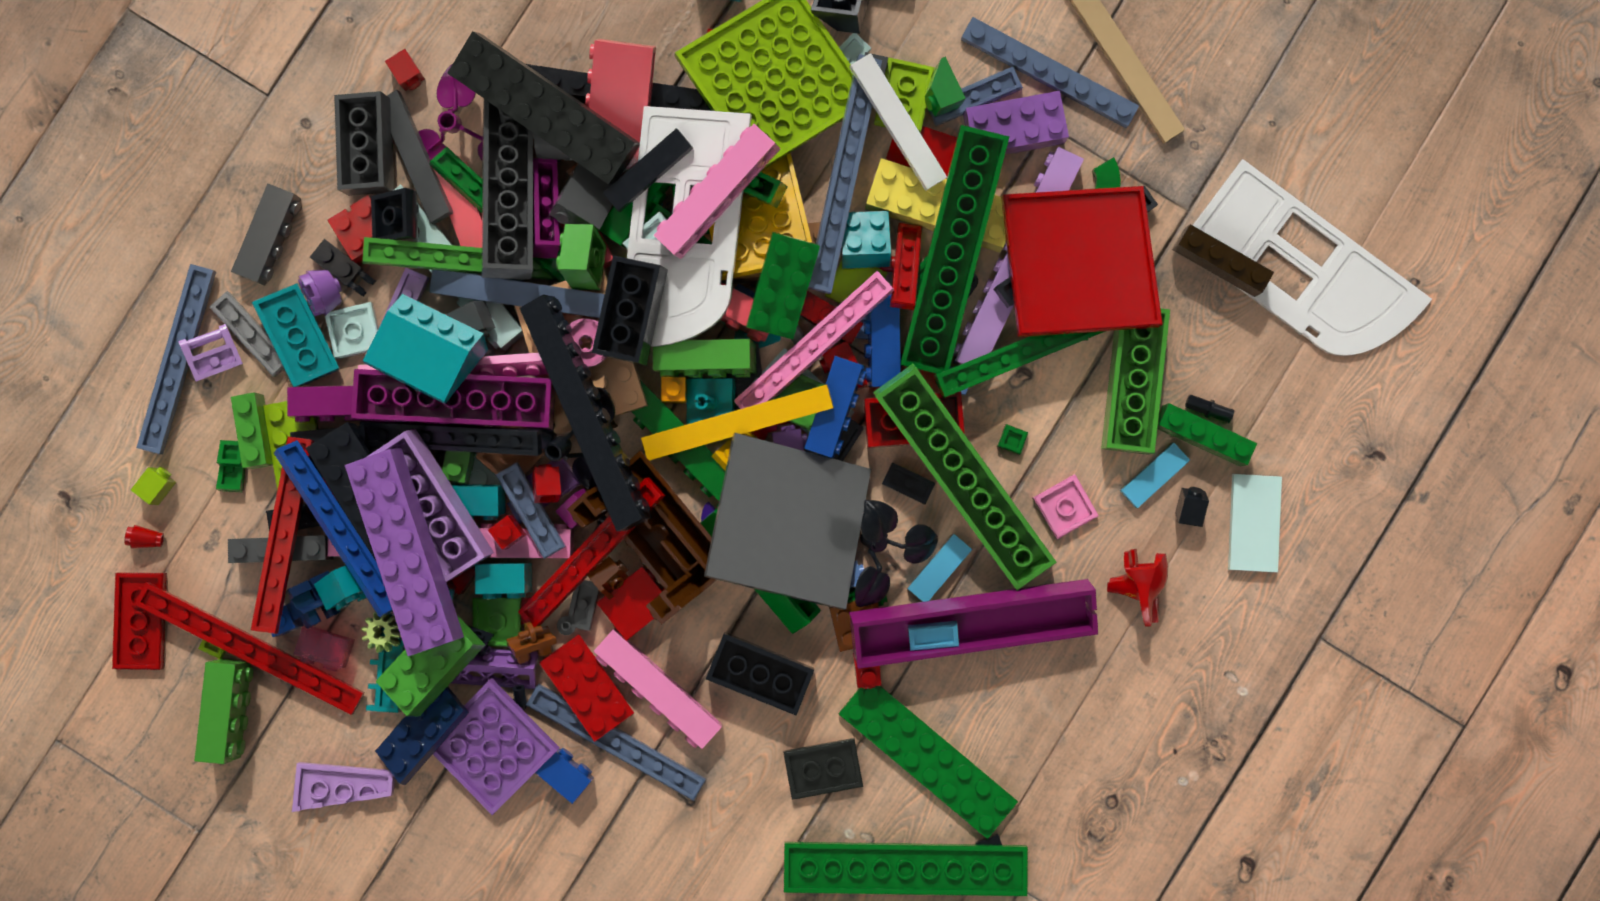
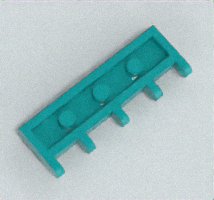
[366,614,405,713]

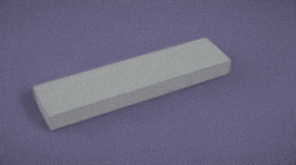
[210,291,284,377]

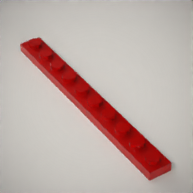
[134,582,365,715]

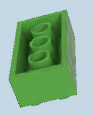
[653,339,757,379]
[376,615,485,716]
[194,659,253,764]

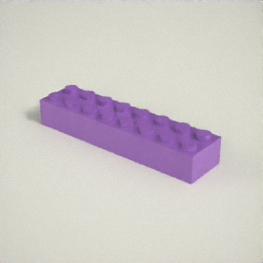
[345,449,464,656]

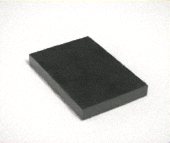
[783,738,863,800]

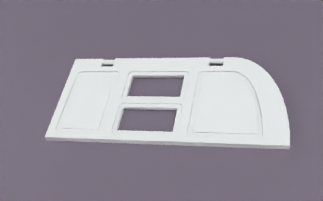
[627,106,752,347]
[1193,159,1432,356]

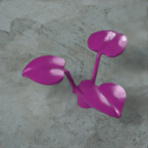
[418,64,483,160]

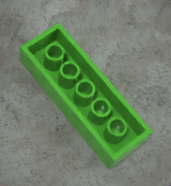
[1101,308,1170,455]

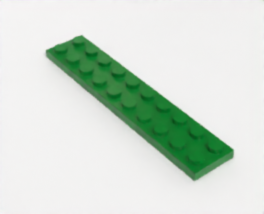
[784,842,1028,896]

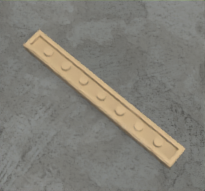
[1069,0,1185,144]

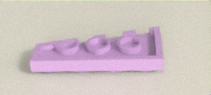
[292,762,395,812]

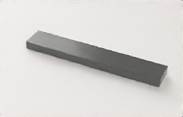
[387,90,454,225]

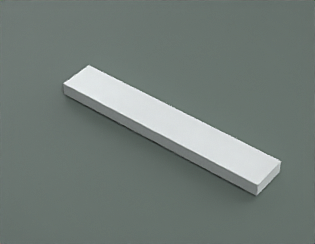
[849,53,947,191]

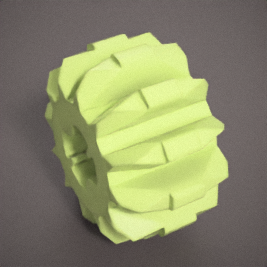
[361,612,401,653]

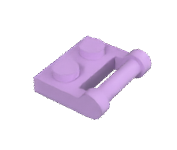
[178,324,243,381]

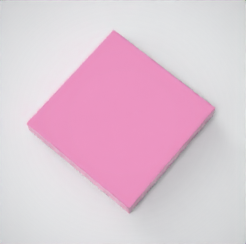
[1033,474,1099,539]

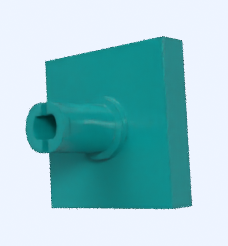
[686,378,735,425]

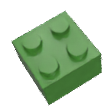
[556,224,607,290]

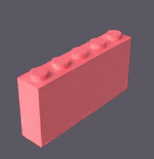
[585,39,656,169]

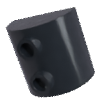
[371,188,420,242]

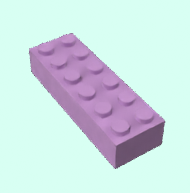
[367,429,494,582]

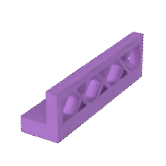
[451,648,538,689]

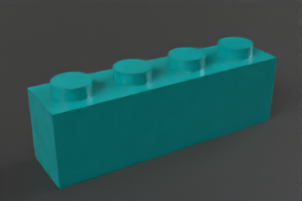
[451,484,506,520]

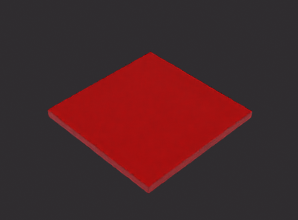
[1001,186,1163,337]

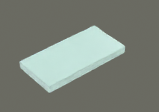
[1228,474,1282,572]

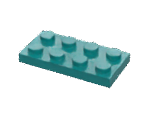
[252,283,340,387]

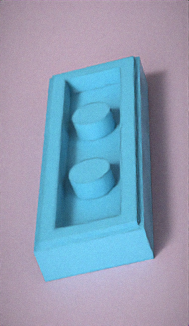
[1120,443,1190,508]
[907,534,972,602]

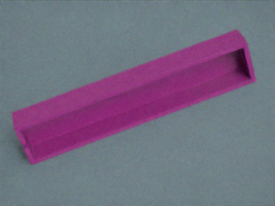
[849,579,1098,669]

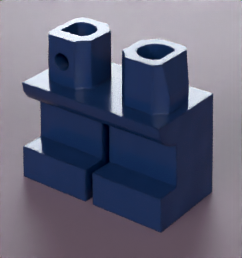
[284,571,341,629]

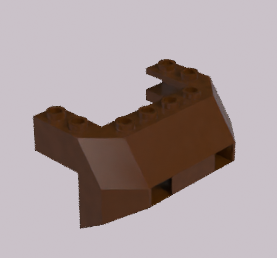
[567,450,717,625]

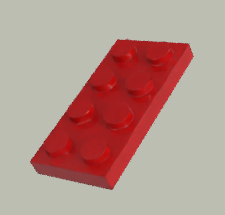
[539,634,634,742]

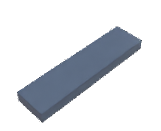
[928,66,1023,127]
[496,463,566,559]

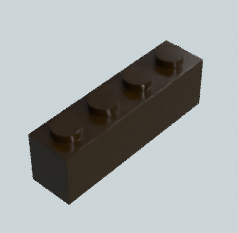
[1172,224,1274,297]

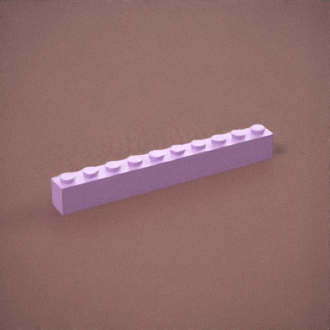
[953,147,1084,365]

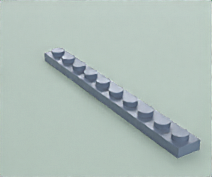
[808,54,882,294]

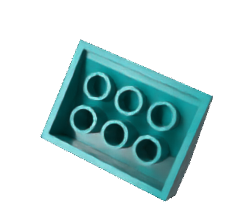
[363,294,488,404]

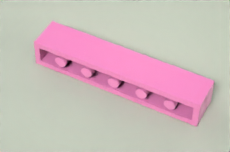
[654,124,780,259]
[594,628,723,749]

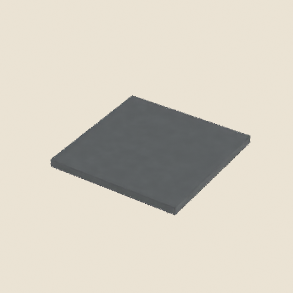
[704,433,871,610]

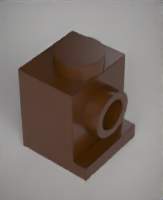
[587,556,629,599]

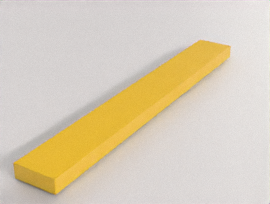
[641,384,834,461]

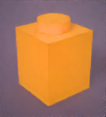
[661,377,687,404]

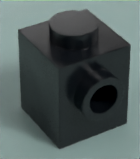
[1175,487,1209,527]

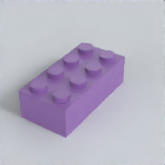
[963,91,1069,155]

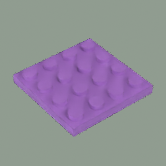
[433,678,560,815]

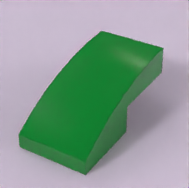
[216,440,245,493]

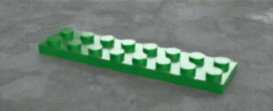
[838,686,1018,839]

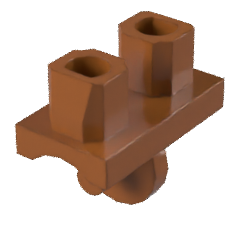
[506,622,557,664]

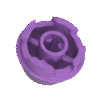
[298,270,342,316]

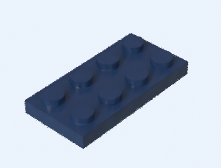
[375,686,469,785]

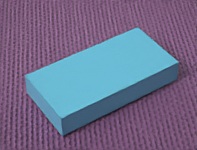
[908,621,959,651]

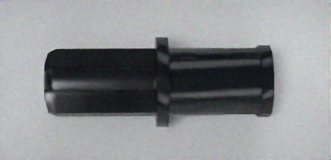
[1185,395,1235,424]

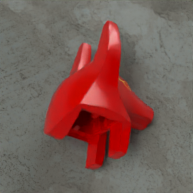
[1107,549,1168,627]

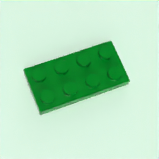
[746,232,820,340]

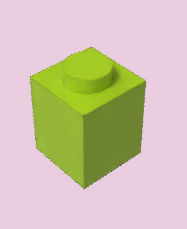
[131,467,176,505]

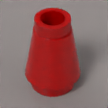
[124,525,164,549]

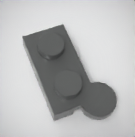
[557,580,599,635]

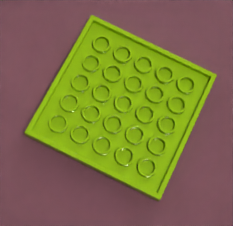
[674,0,853,171]

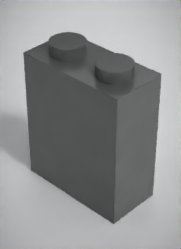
[549,163,612,231]

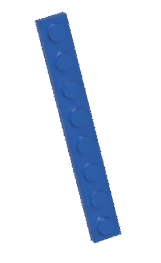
[274,440,393,617]

